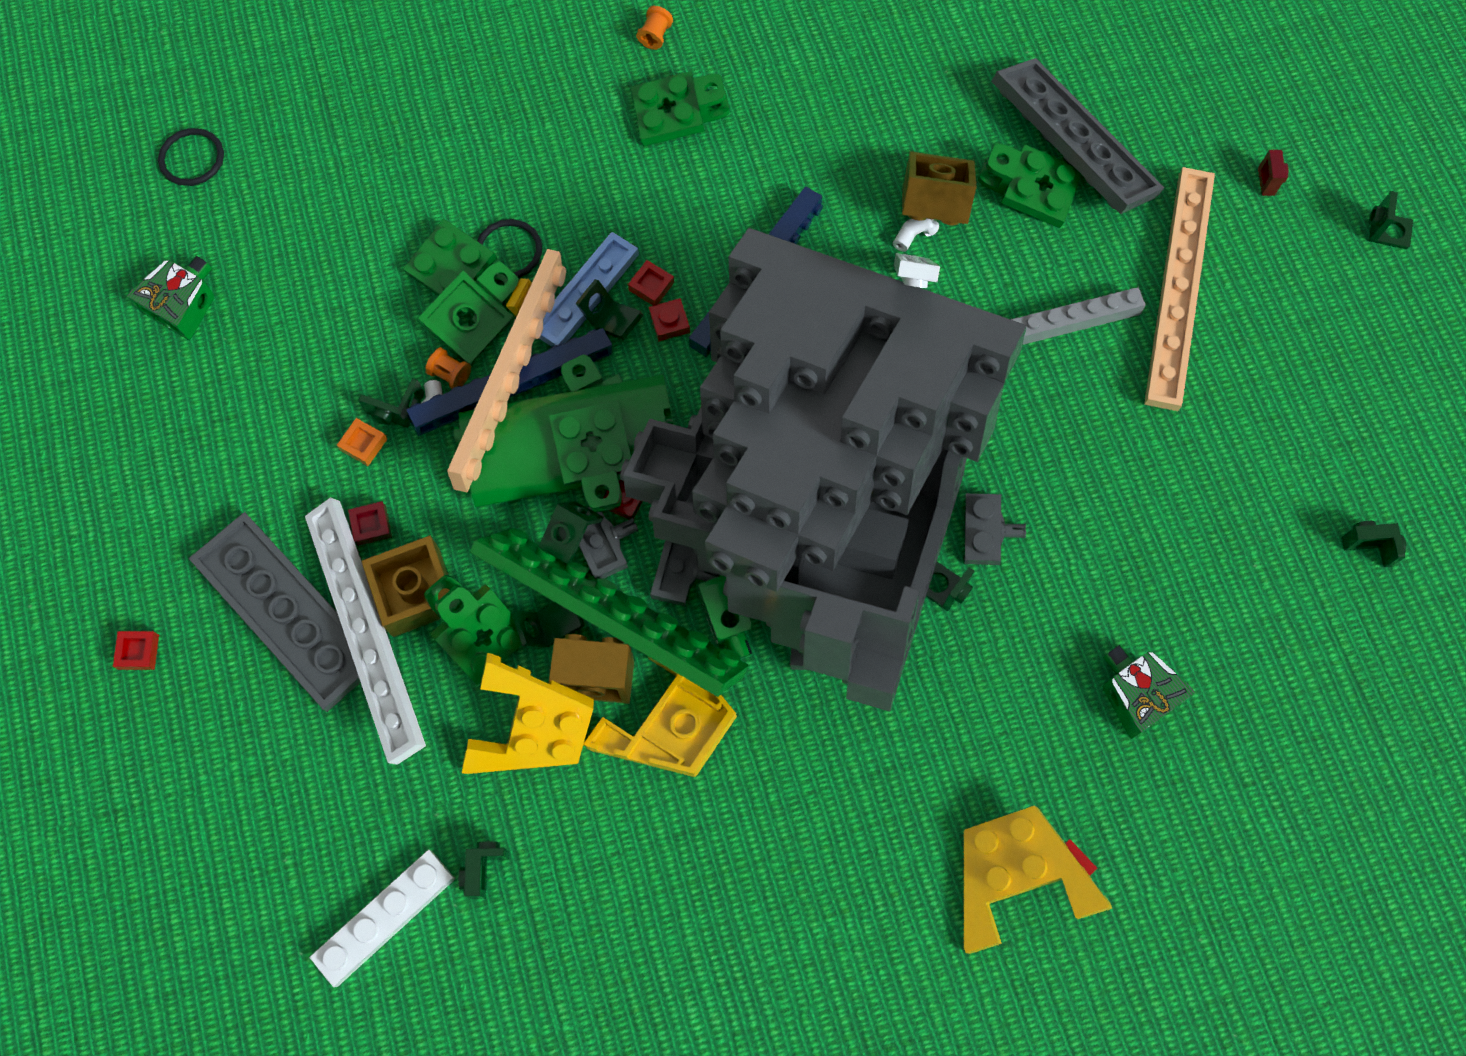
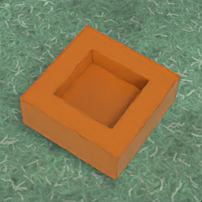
[336,418,388,466]

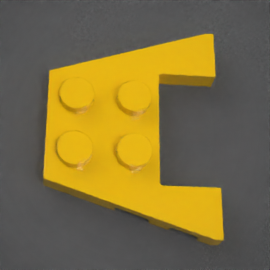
[462,653,594,774]
[584,657,737,777]
[964,805,1112,954]

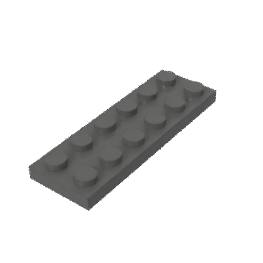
[991,58,1164,214]
[188,512,361,712]

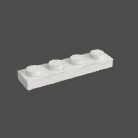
[309,850,456,987]

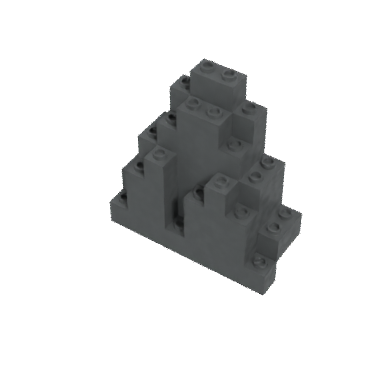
[692,228,1027,592]
[620,408,967,712]

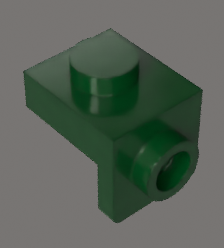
[1341,520,1406,567]
[458,841,509,899]

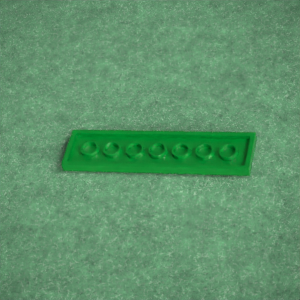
[470,528,749,697]

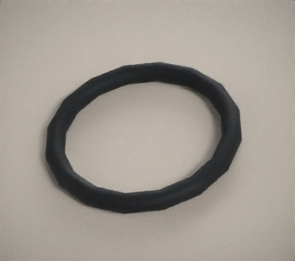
[158,128,224,186]
[477,219,542,278]

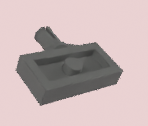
[964,493,1026,565]
[579,507,638,579]
[650,540,719,607]

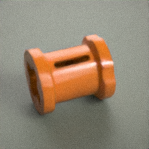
[636,6,673,50]
[426,347,471,389]

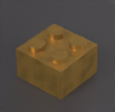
[902,151,976,225]
[361,535,449,637]
[549,634,634,704]

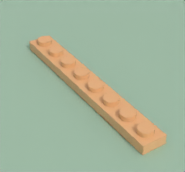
[1144,167,1215,411]
[447,249,566,493]

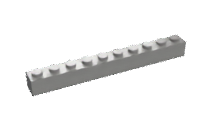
[1011,287,1146,345]

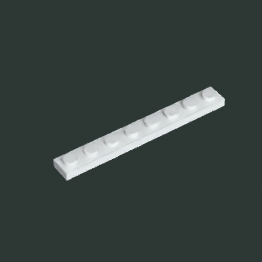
[894,253,940,288]
[305,497,426,765]

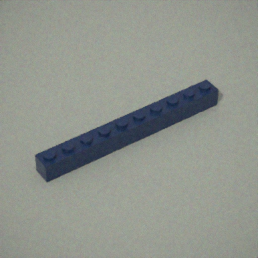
[689,186,823,357]
[406,328,612,436]

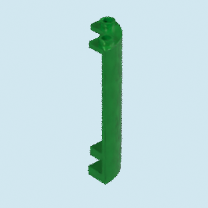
[453,375,673,507]

